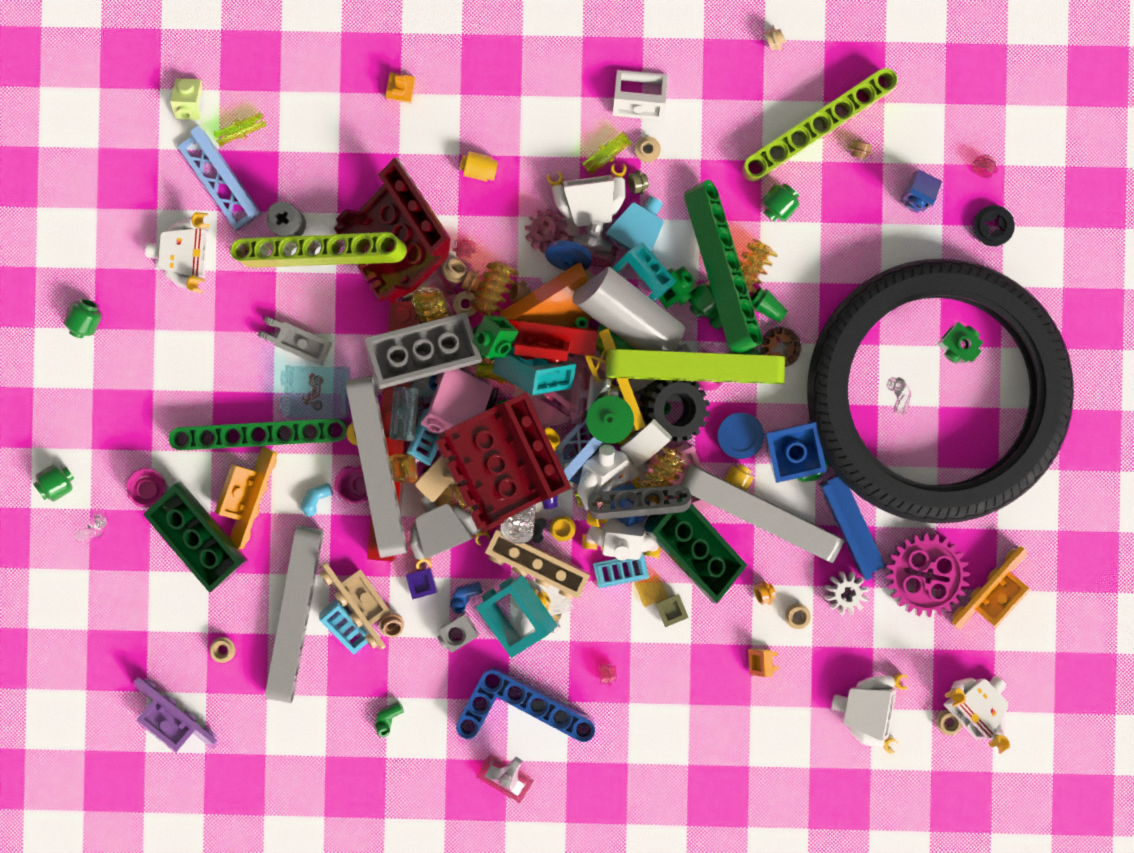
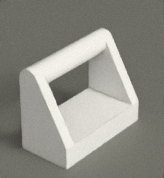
[613,70,668,121]

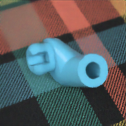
[300,483,333,517]

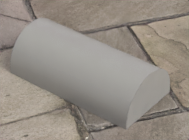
[573,266,685,352]
[365,312,482,390]

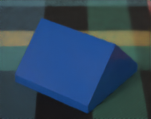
[765,422,827,483]

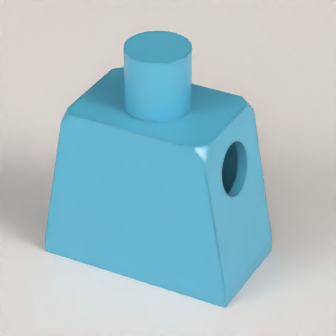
[606,196,664,252]

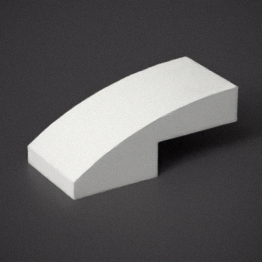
[620,418,672,467]

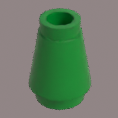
[751,287,788,323]

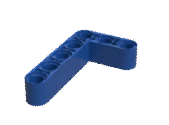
[456,666,595,742]

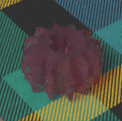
[524,209,569,254]

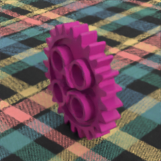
[884,533,970,617]

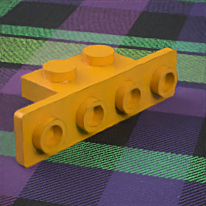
[215,446,277,549]
[951,546,1030,630]

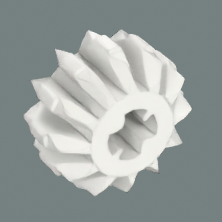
[824,571,869,615]

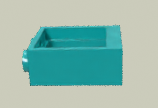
[612,242,676,302]
[493,346,576,395]
[476,575,558,658]

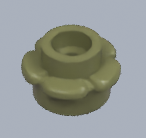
[628,170,649,195]

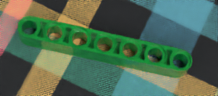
[684,180,762,354]
[168,418,349,451]

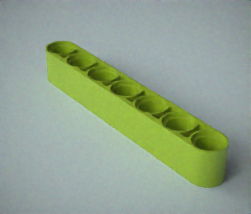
[742,68,898,182]
[230,232,407,268]
[606,349,785,384]

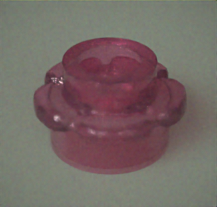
[972,154,998,178]
[451,239,477,258]
[599,661,616,687]

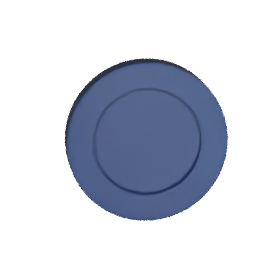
[545,240,592,271]
[717,413,764,459]

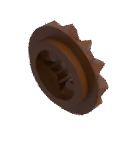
[760,327,802,367]

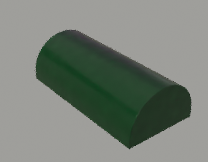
[143,481,248,593]
[644,495,747,604]

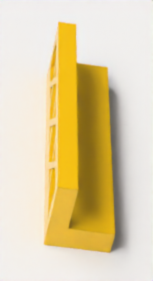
[585,328,646,433]

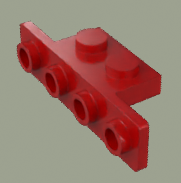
[507,319,598,363]

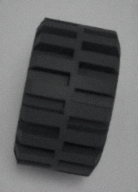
[638,380,710,442]

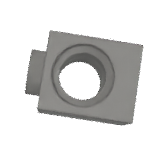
[437,612,479,653]

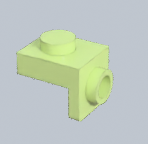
[170,78,203,120]

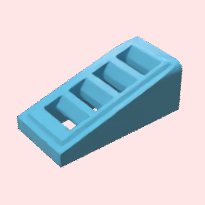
[407,408,439,466]
[593,553,649,589]
[319,599,367,655]

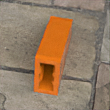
[500,262,594,327]

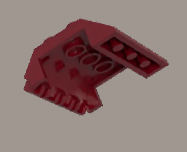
[333,157,451,302]
[436,392,572,532]

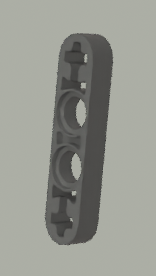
[588,485,691,519]

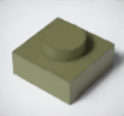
[655,593,689,628]

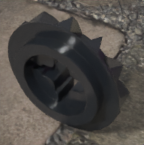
[972,205,1015,247]

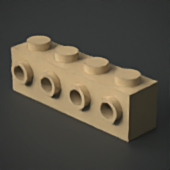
[485,528,590,599]

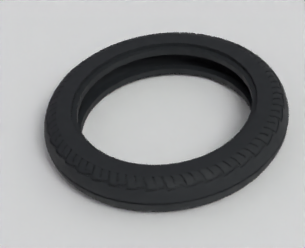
[807,259,1074,523]

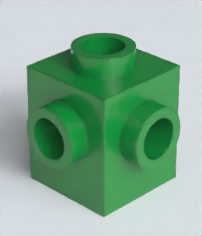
[659,266,698,309]
[472,316,519,358]
[936,322,983,364]

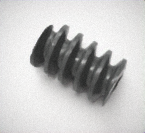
[267,202,306,237]

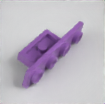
[133,677,218,753]

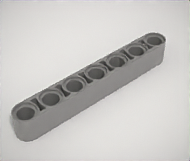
[346,375,407,558]
[680,464,845,563]
[265,525,324,704]

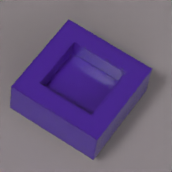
[406,568,438,600]

